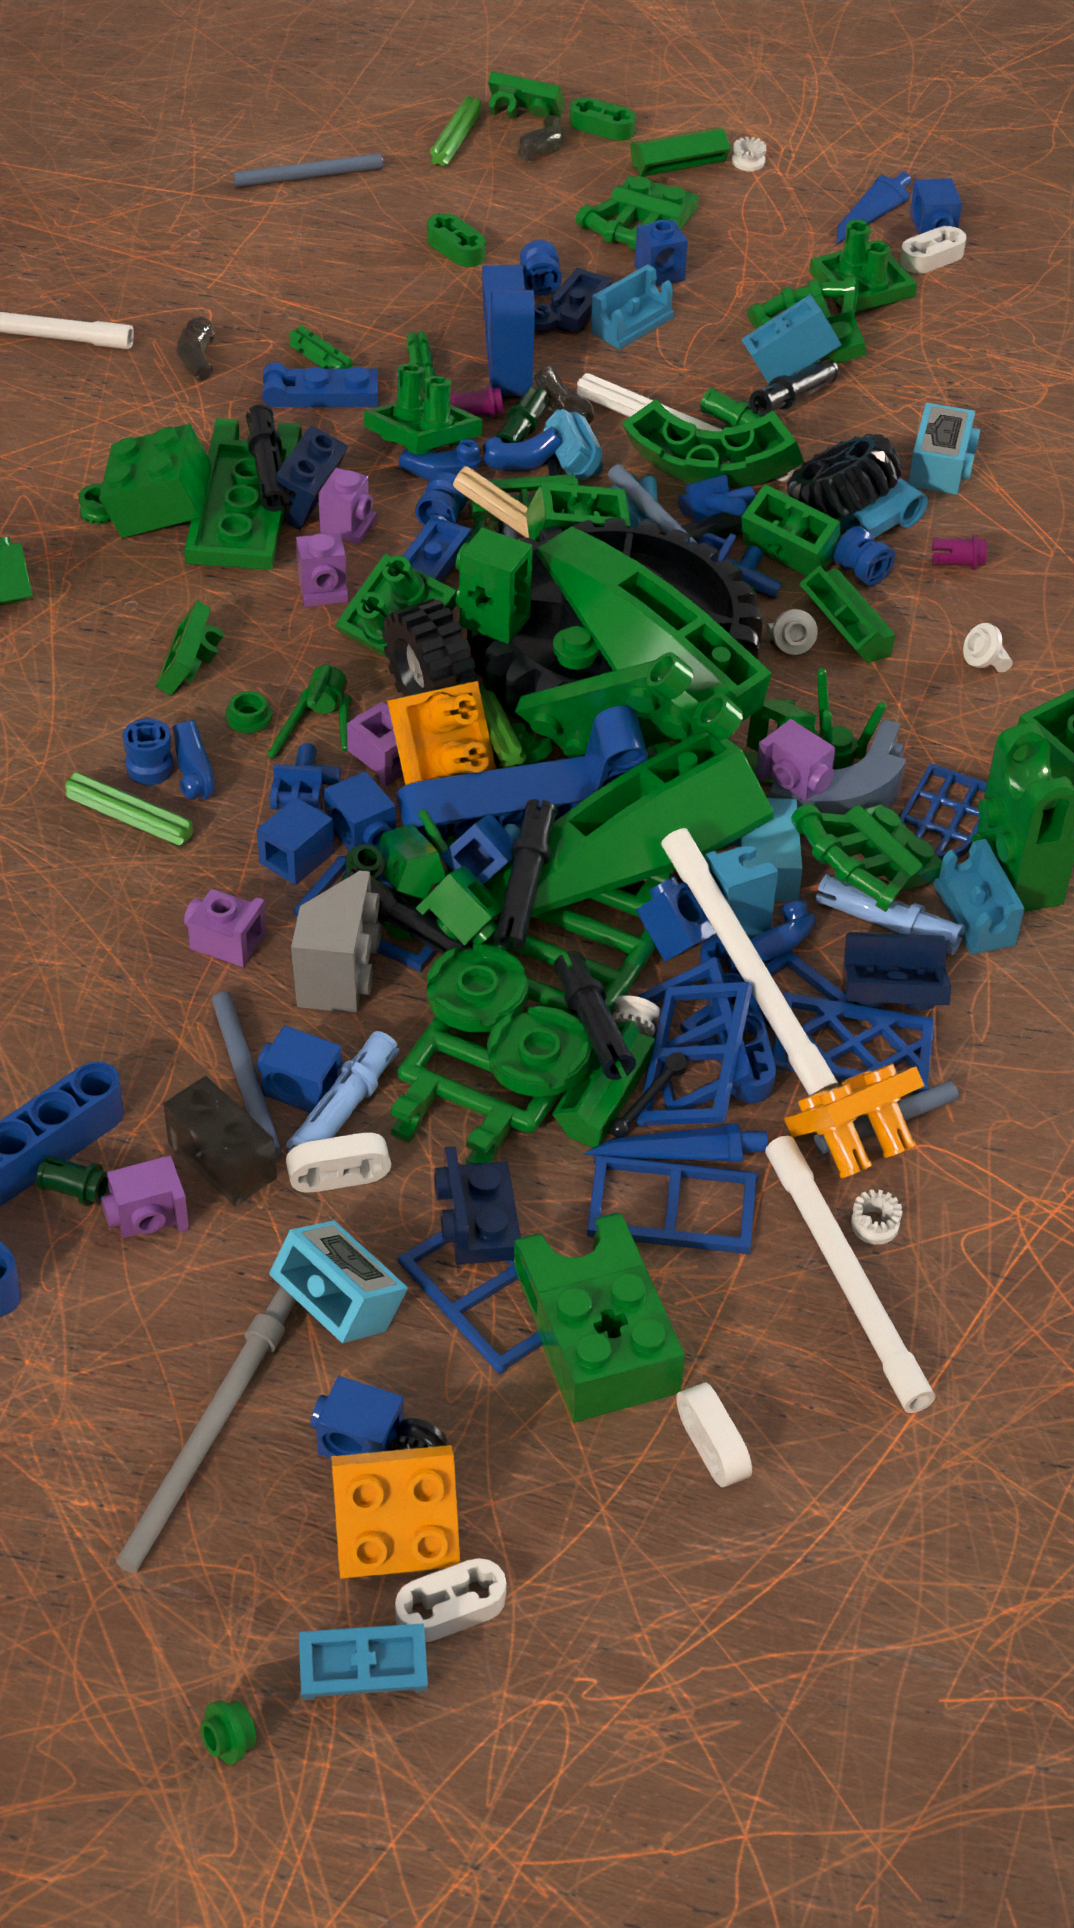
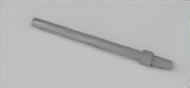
[116,1285,297,1573]

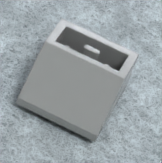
[291,871,381,1014]

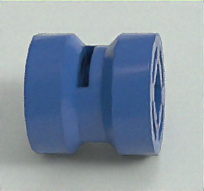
[520,240,562,296]
[415,472,469,526]
[833,526,895,586]
[122,718,174,785]

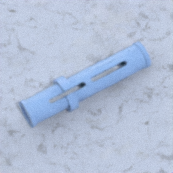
[816,873,965,955]
[286,1031,400,1152]

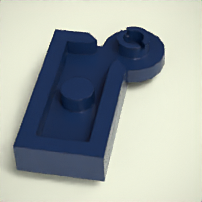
[534,268,612,333]

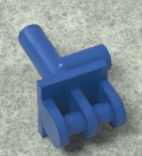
[678,474,755,522]
[698,533,782,599]
[270,743,341,810]

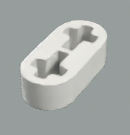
[900,226,967,274]
[286,1133,392,1193]
[676,1382,752,1487]
[395,1558,506,1643]

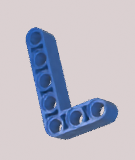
[482,265,535,397]
[396,705,648,843]
[0,1061,124,1317]

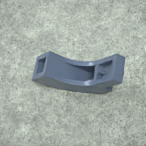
[769,719,906,834]

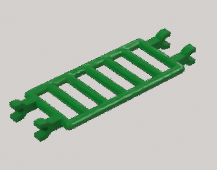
[391,869,676,1164]

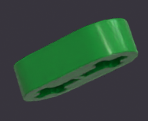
[569,97,636,141]
[427,213,486,267]

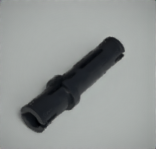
[749,358,839,417]
[246,404,289,512]
[493,799,558,949]
[345,865,474,954]
[553,951,636,1080]

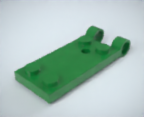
[184,418,302,570]
[515,652,743,758]

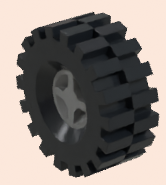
[382,598,478,697]

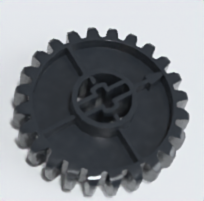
[467,518,763,720]

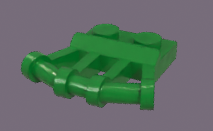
[576,175,699,251]
[747,276,867,365]
[791,804,942,912]

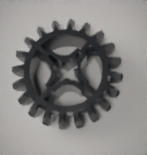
[787,434,902,520]

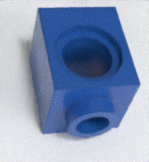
[910,178,962,235]
[635,219,688,286]
[324,771,396,851]
[636,877,717,962]
[257,1025,342,1113]
[310,1376,404,1458]

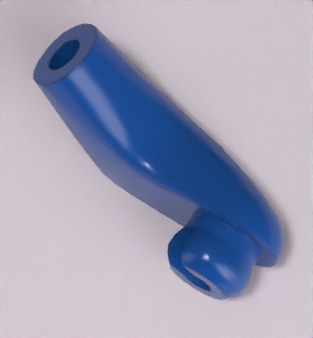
[483,427,563,471]
[398,439,481,481]
[172,720,215,800]
[750,899,816,962]

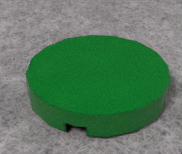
[427,944,528,1032]
[487,1006,592,1097]

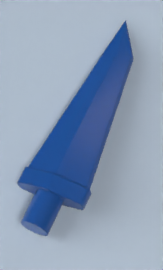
[836,172,911,244]
[583,1123,768,1162]

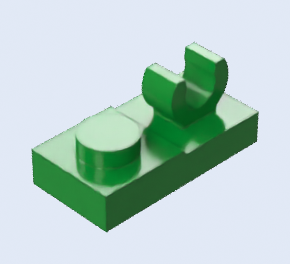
[488,71,565,119]
[155,600,224,696]

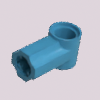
[840,478,928,538]

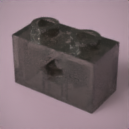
[163,1076,277,1207]

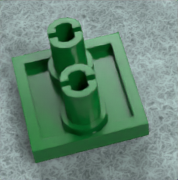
[809,220,917,313]
[364,364,482,454]
[335,553,457,659]

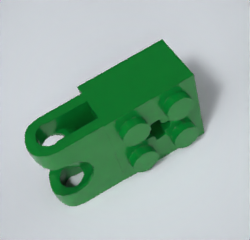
[971,723,1074,912]
[514,1212,685,1423]

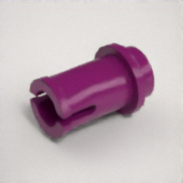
[450,385,503,418]
[932,535,987,570]

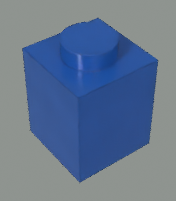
[257,797,334,885]
[440,813,514,885]

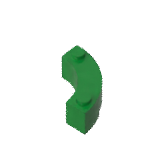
[621,399,804,488]

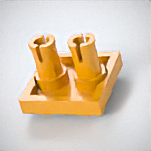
[387,681,496,785]
[784,1063,924,1178]
[331,1445,460,1579]

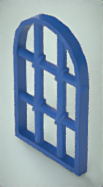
[899,763,987,860]

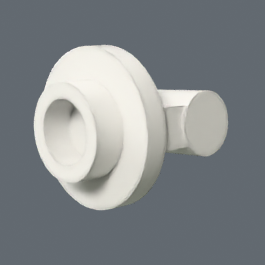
[766,609,817,655]
[963,623,1013,672]

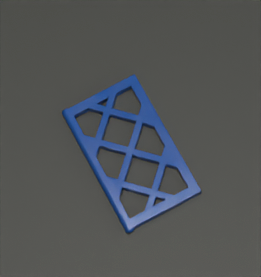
[773,992,934,1094]

